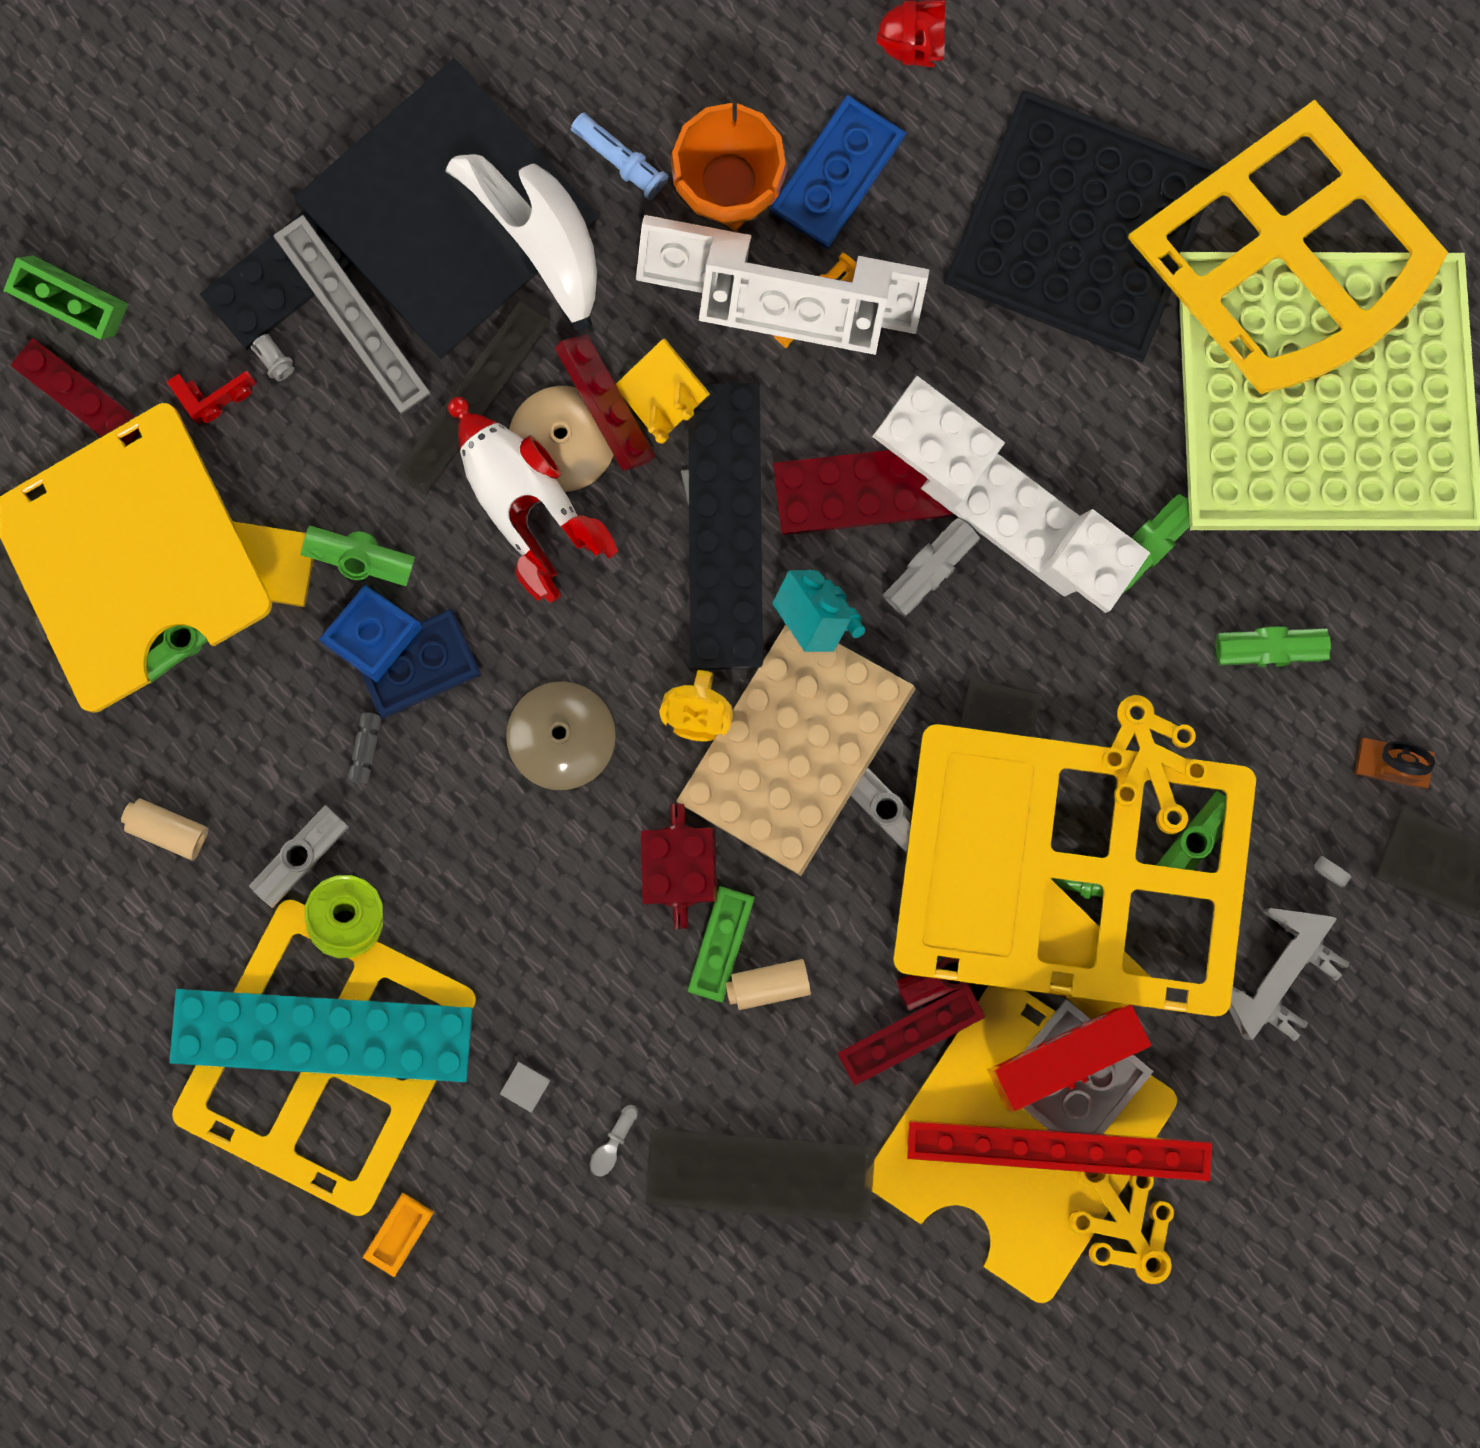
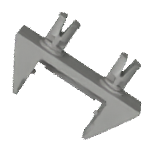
[1229,908,1350,1041]

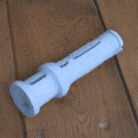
[571,112,669,200]

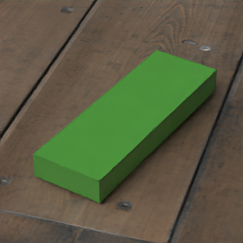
[688,886,755,1003]

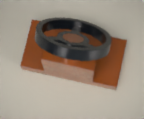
[1354,738,1435,789]

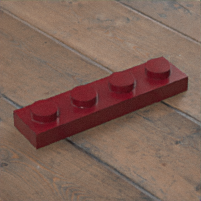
[554,334,656,471]
[10,338,141,446]
[837,985,986,1086]

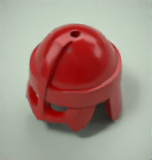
[877,0,946,68]

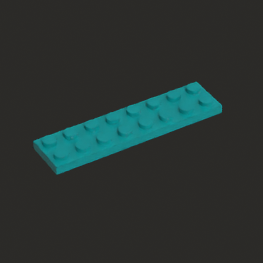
[169,989,473,1082]

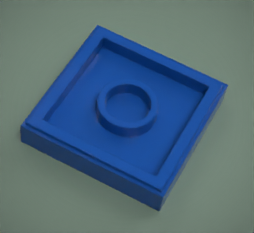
[319,584,422,683]

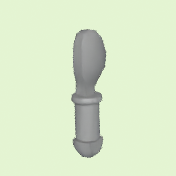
[589,1105,638,1177]

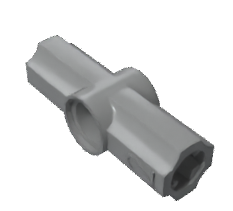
[883,517,980,617]
[850,768,912,853]
[249,805,349,908]

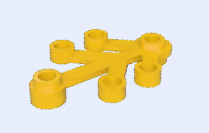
[1102,695,1208,834]
[1069,1172,1174,1284]

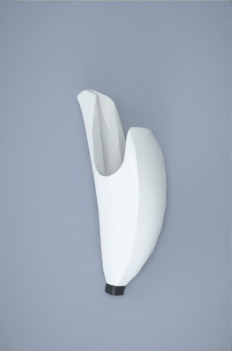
[445,154,597,331]

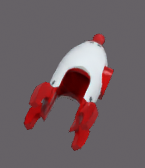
[448,397,618,603]

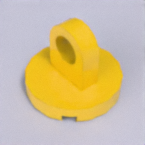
[659,670,733,741]

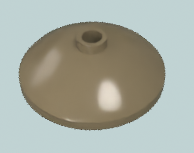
[506,682,616,790]

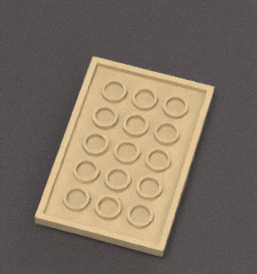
[676,625,915,876]

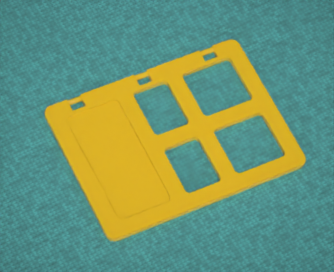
[893,724,1256,1016]

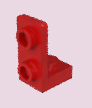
[167,371,257,424]

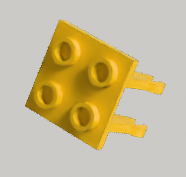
[616,339,710,444]

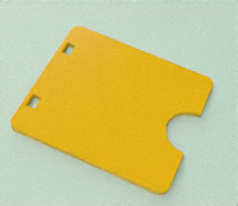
[0,403,272,713]
[865,985,1177,1303]

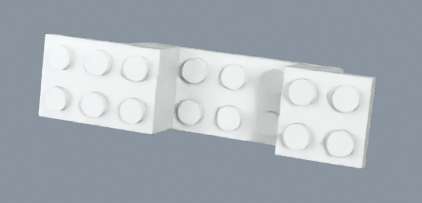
[636,215,929,355]
[872,376,1150,613]

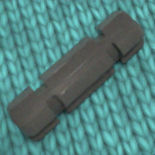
[348,712,381,784]

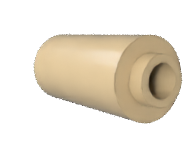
[121,798,208,861]
[725,959,811,1010]

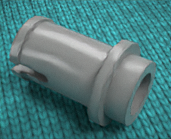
[251,334,294,381]

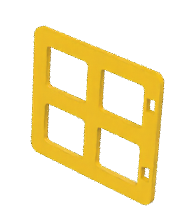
[172,900,476,1216]

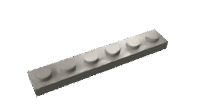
[273,215,430,415]

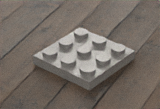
[1023,1000,1154,1134]

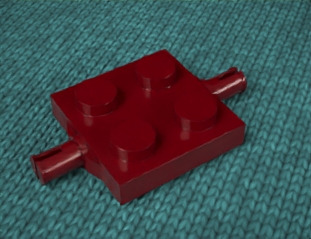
[641,804,717,929]

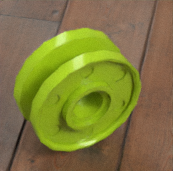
[305,875,383,958]

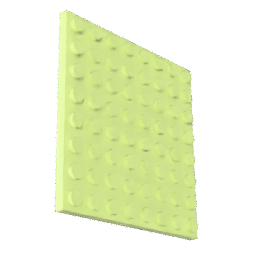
[1178,252,1480,530]

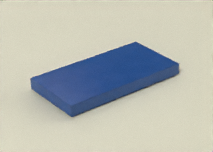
[769,94,907,250]

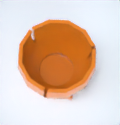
[670,103,788,232]

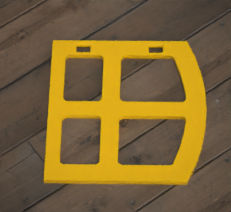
[1128,100,1448,394]

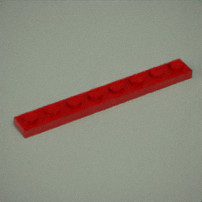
[907,1120,1212,1181]

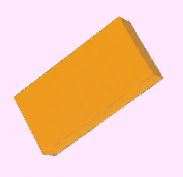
[362,1192,435,1277]

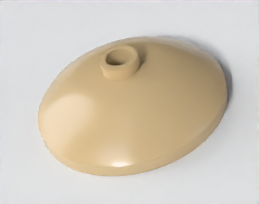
[509,386,614,492]

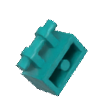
[772,570,865,652]

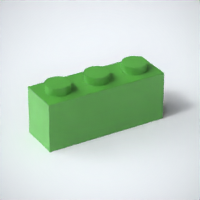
[3,255,128,340]

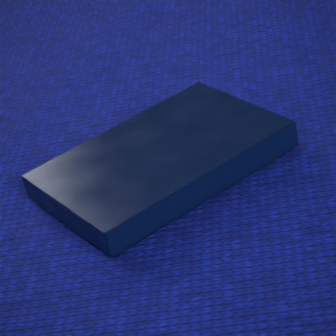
[360,608,481,719]

